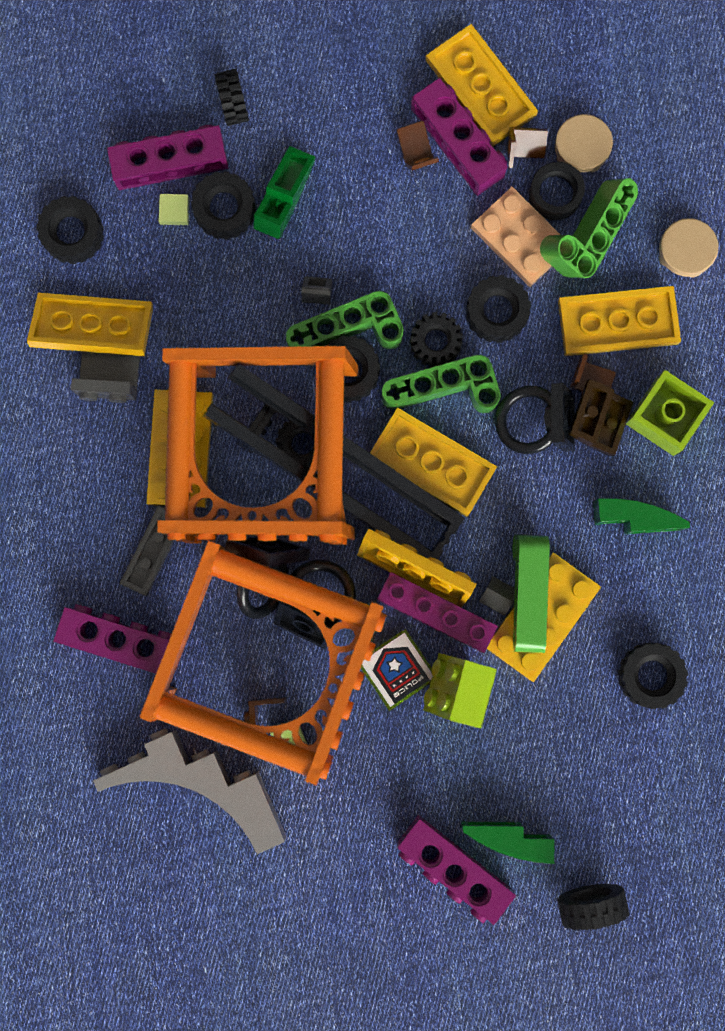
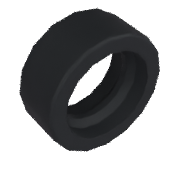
[528,162,585,221]

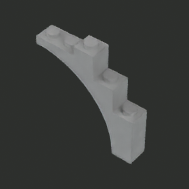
[93,728,287,854]

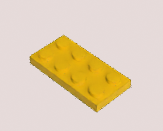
[425,24,538,147]
[558,286,681,356]
[27,292,153,356]
[146,390,213,508]
[370,407,498,517]
[357,528,477,608]
[487,552,601,683]

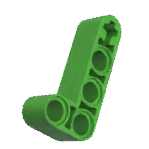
[540,178,638,278]
[286,291,404,350]
[381,355,501,413]
[512,534,550,653]

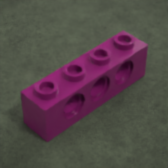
[411,78,508,196]
[107,125,229,190]
[377,572,498,653]
[53,604,172,674]
[397,815,516,925]

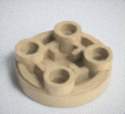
[555,114,613,172]
[659,218,719,278]

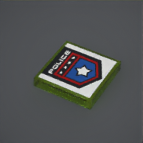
[361,629,433,711]

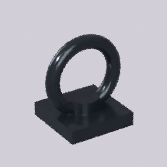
[495,383,575,454]
[225,536,310,619]
[274,560,356,650]

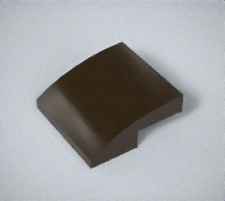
[568,379,633,456]

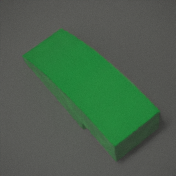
[253,146,315,239]
[593,499,690,534]
[461,821,554,864]

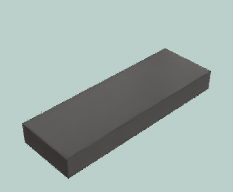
[119,505,175,596]

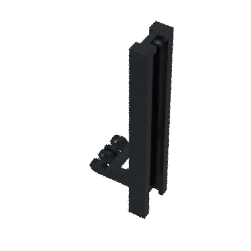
[203,364,464,560]

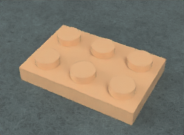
[471,187,561,287]

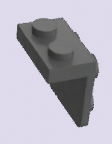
[71,351,140,403]

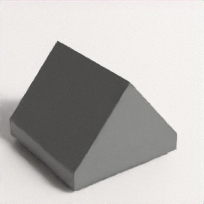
[301,276,333,305]
[479,576,515,616]

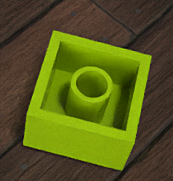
[626,370,715,456]
[423,653,497,729]

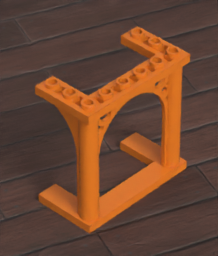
[157,346,358,545]
[139,541,387,786]

